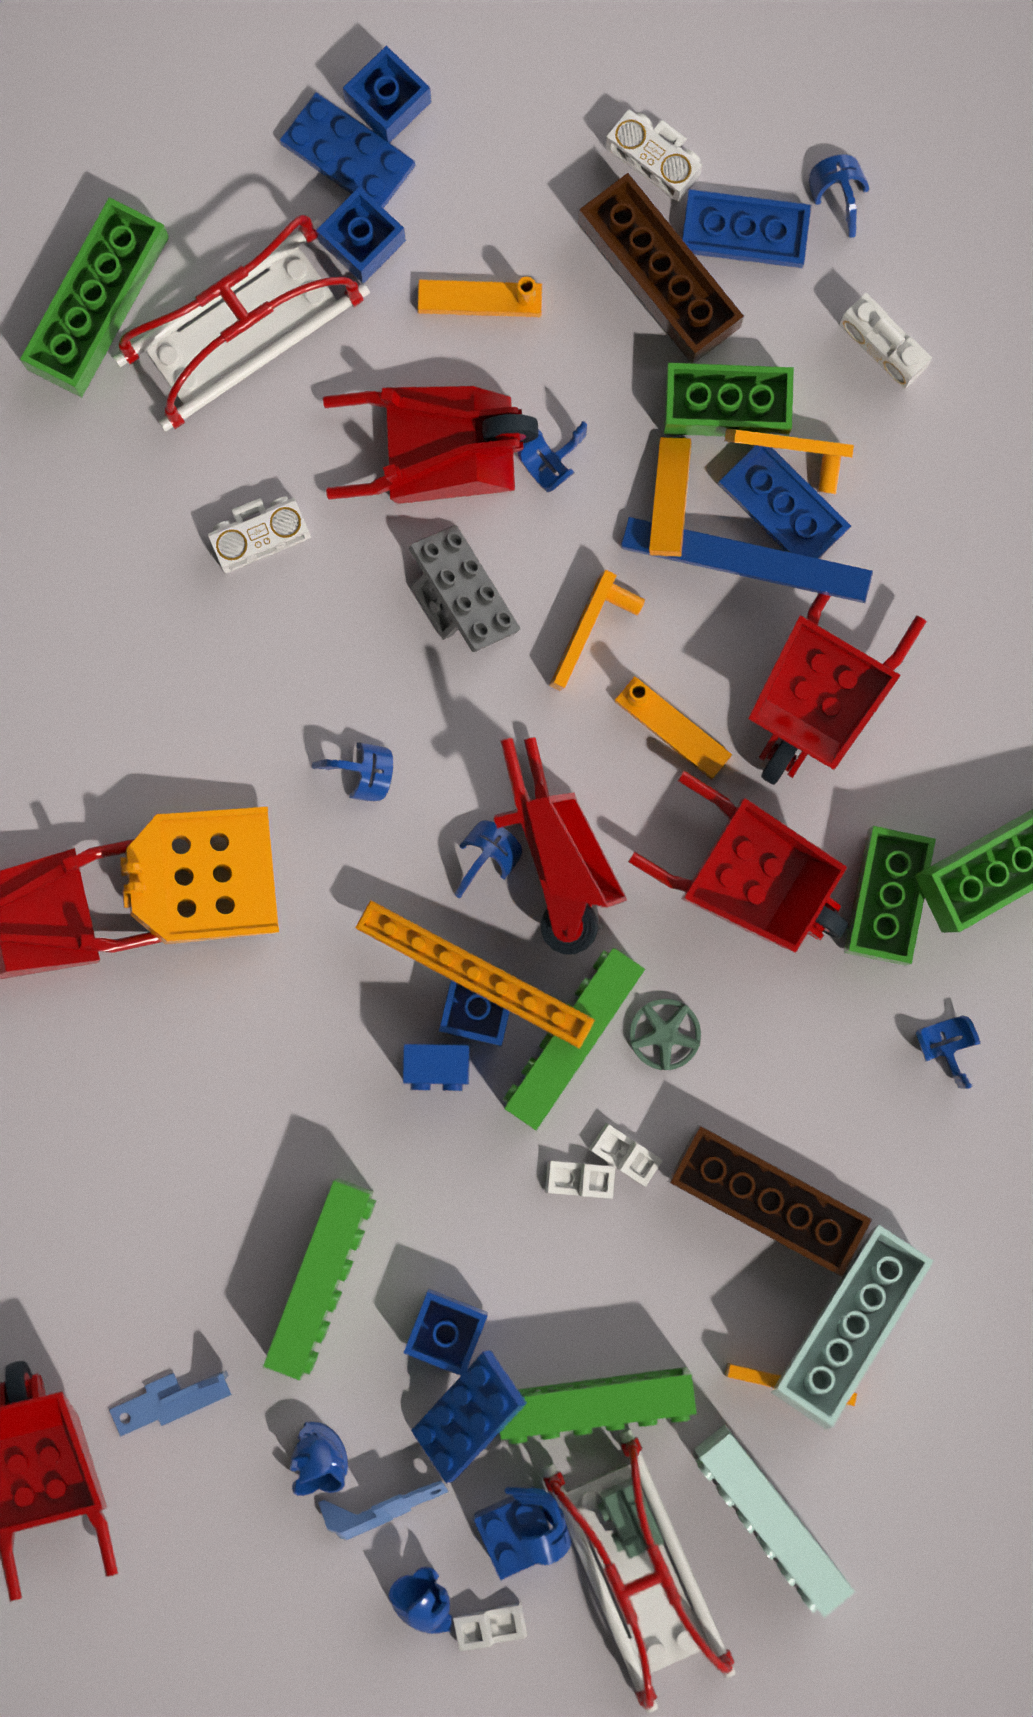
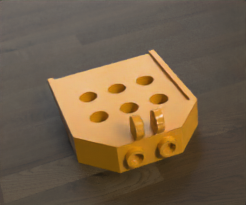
[120,806,279,945]

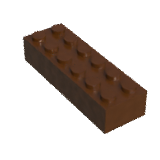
[578,173,744,364]
[667,1125,872,1277]

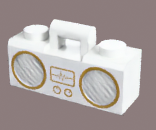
[605,110,702,203]
[839,293,932,390]
[208,497,311,574]

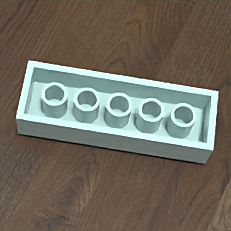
[771,1224,933,1430]
[695,1424,855,1617]

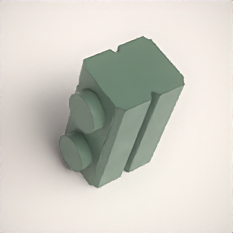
[598,1477,664,1559]

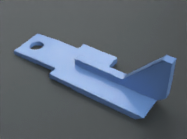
[109,1370,232,1437]
[318,1480,449,1540]

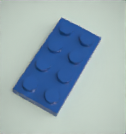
[280,92,416,209]
[682,189,811,268]
[718,446,851,559]
[411,1350,527,1483]

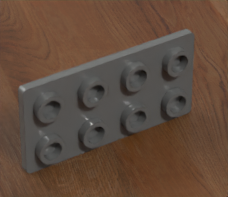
[409,525,520,652]

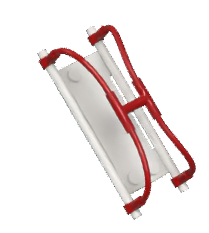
[113,215,370,432]
[542,1429,736,1713]

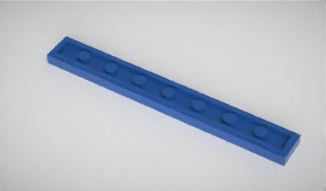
[621,517,873,604]

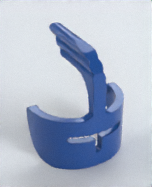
[809,154,869,238]
[518,421,587,492]
[312,742,393,801]
[455,820,522,898]
[916,1015,981,1089]
[504,1487,571,1565]

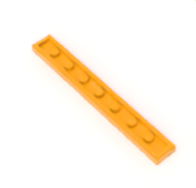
[355,900,595,1049]

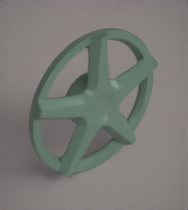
[630,999,701,1070]

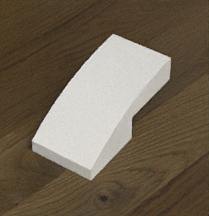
[589,1123,663,1187]
[545,1160,615,1199]
[453,1603,527,1651]

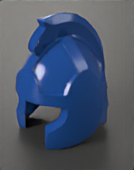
[290,1422,348,1496]
[389,1567,452,1634]

